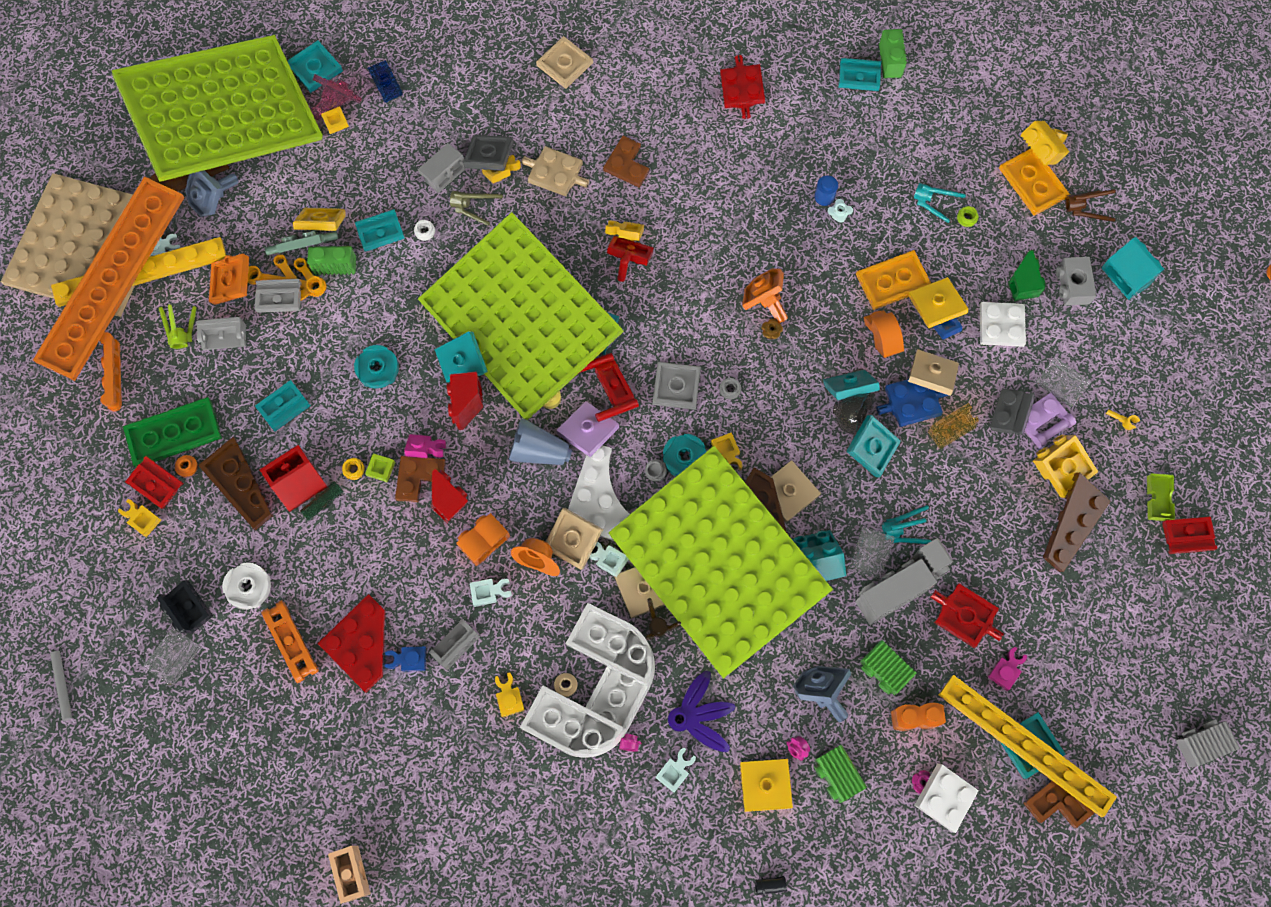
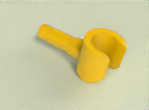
[1106,409,1140,430]

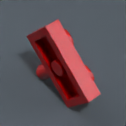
[607,236,654,282]

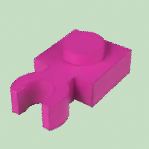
[404,434,446,458]
[988,647,1027,691]

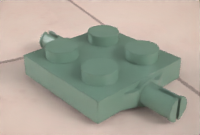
[265,230,339,256]

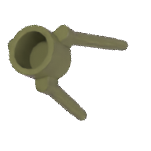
[450,190,504,226]

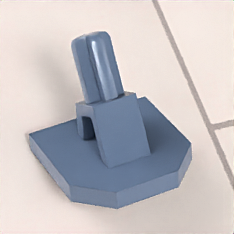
[185,170,239,217]
[793,666,851,722]

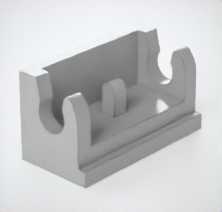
[417,143,466,193]
[196,317,246,350]
[429,619,480,670]

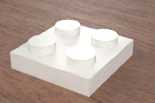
[980,302,1026,347]
[914,763,978,833]

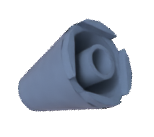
[508,418,572,465]

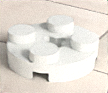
[222,563,271,609]

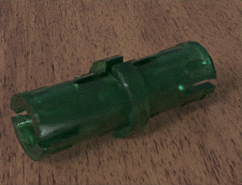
[300,481,344,521]

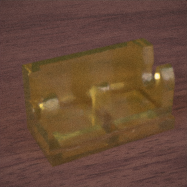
[928,403,979,450]

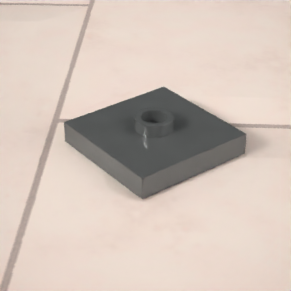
[463,135,514,171]

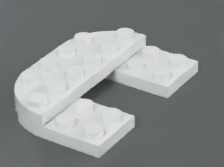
[520,603,655,758]

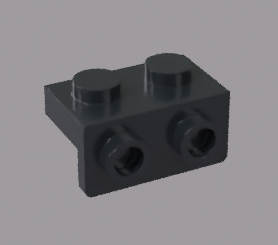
[156,580,213,634]

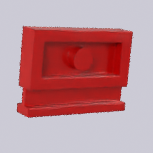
[125,456,184,509]
[1162,517,1218,554]

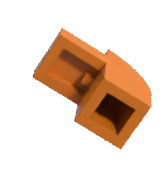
[864,310,904,358]

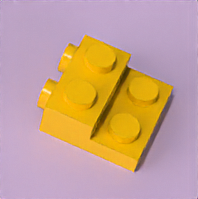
[1033,434,1098,498]

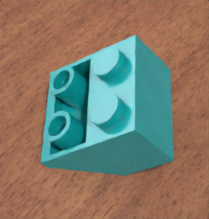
[1101,237,1164,300]
[792,530,846,581]

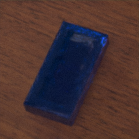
[367,60,403,103]

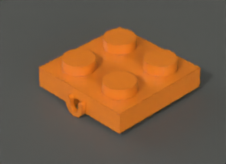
[209,254,249,305]

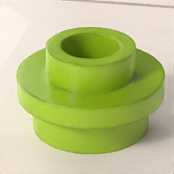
[957,206,979,227]

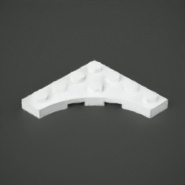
[568,445,630,541]

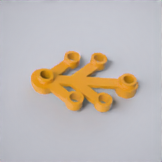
[248,254,327,300]

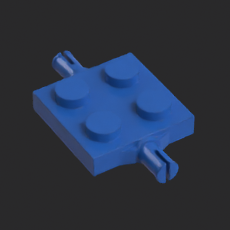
[876,379,950,427]

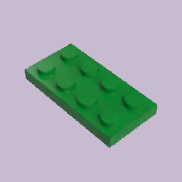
[123,397,222,468]

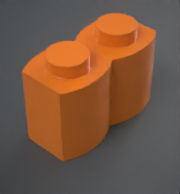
[456,513,510,566]
[891,703,946,731]

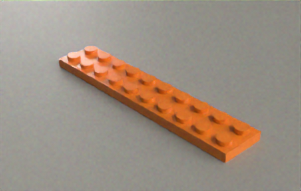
[33,176,185,381]

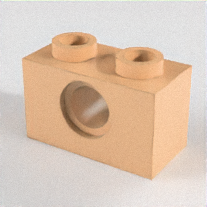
[328,846,371,904]

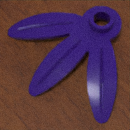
[668,671,736,753]

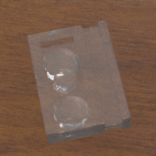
[1035,357,1092,408]
[848,526,895,581]
[143,627,202,686]

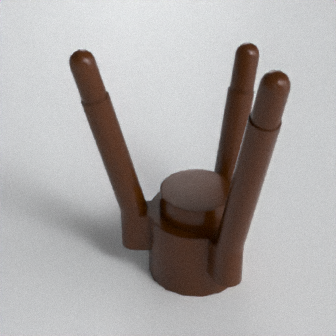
[1065,189,1116,222]

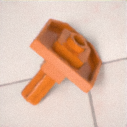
[742,268,788,323]

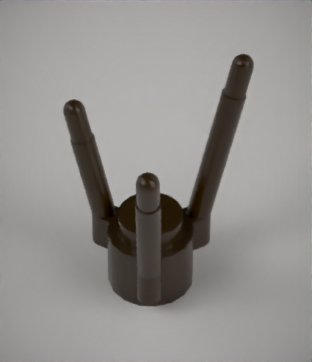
[645,598,681,640]

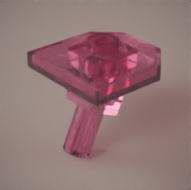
[311,74,362,120]

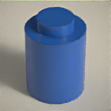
[814,175,838,206]

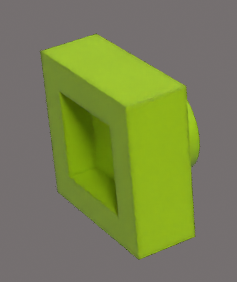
[365,453,396,483]

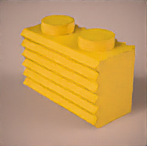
[1021,121,1070,165]

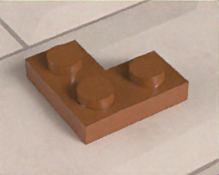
[603,136,649,188]
[395,456,446,502]
[1023,780,1094,828]

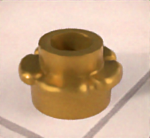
[761,319,783,339]

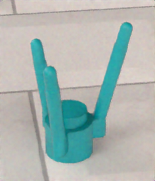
[914,183,966,223]
[882,505,932,544]

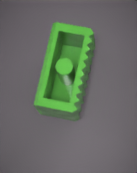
[879,29,907,78]
[307,246,356,276]
[860,640,917,695]
[814,745,867,803]

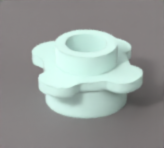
[828,199,853,222]

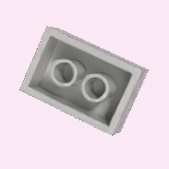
[855,559,937,625]

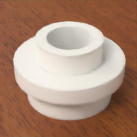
[414,220,435,241]

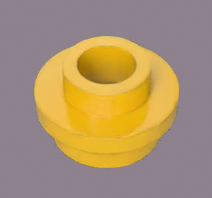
[342,458,365,480]

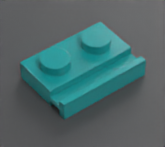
[838,58,882,91]
[354,209,405,252]
[255,380,311,432]

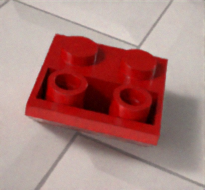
[447,372,483,430]
[259,445,328,512]
[431,469,468,524]

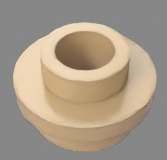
[554,673,578,697]

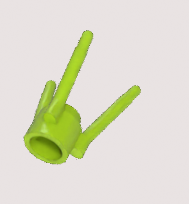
[159,304,197,349]

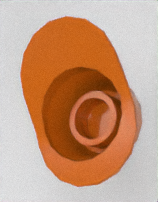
[511,538,560,576]

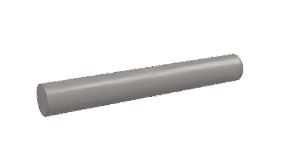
[50,651,72,721]

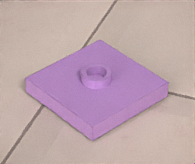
[556,401,619,457]

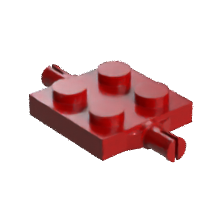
[720,55,765,119]
[930,583,1004,648]

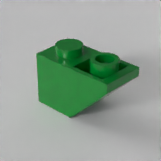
[1008,250,1045,301]

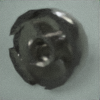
[833,393,872,435]

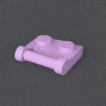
[1025,393,1076,448]

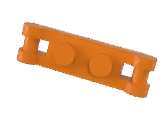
[99,332,122,412]
[261,600,319,683]

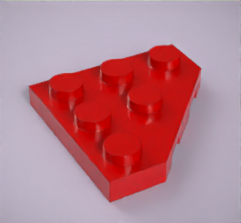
[317,594,386,693]

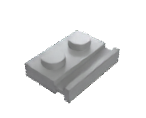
[255,279,301,313]

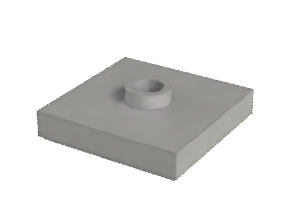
[652,362,701,410]

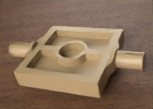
[522,146,589,196]

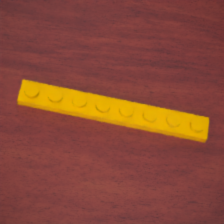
[51,237,227,307]
[938,675,1117,817]

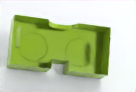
[1147,473,1175,521]

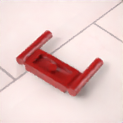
[578,353,639,422]

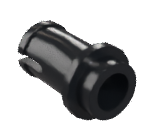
[755,876,787,897]

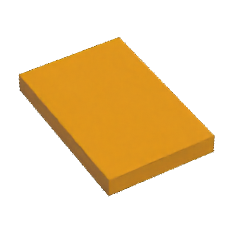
[999,149,1070,216]
[856,250,931,310]

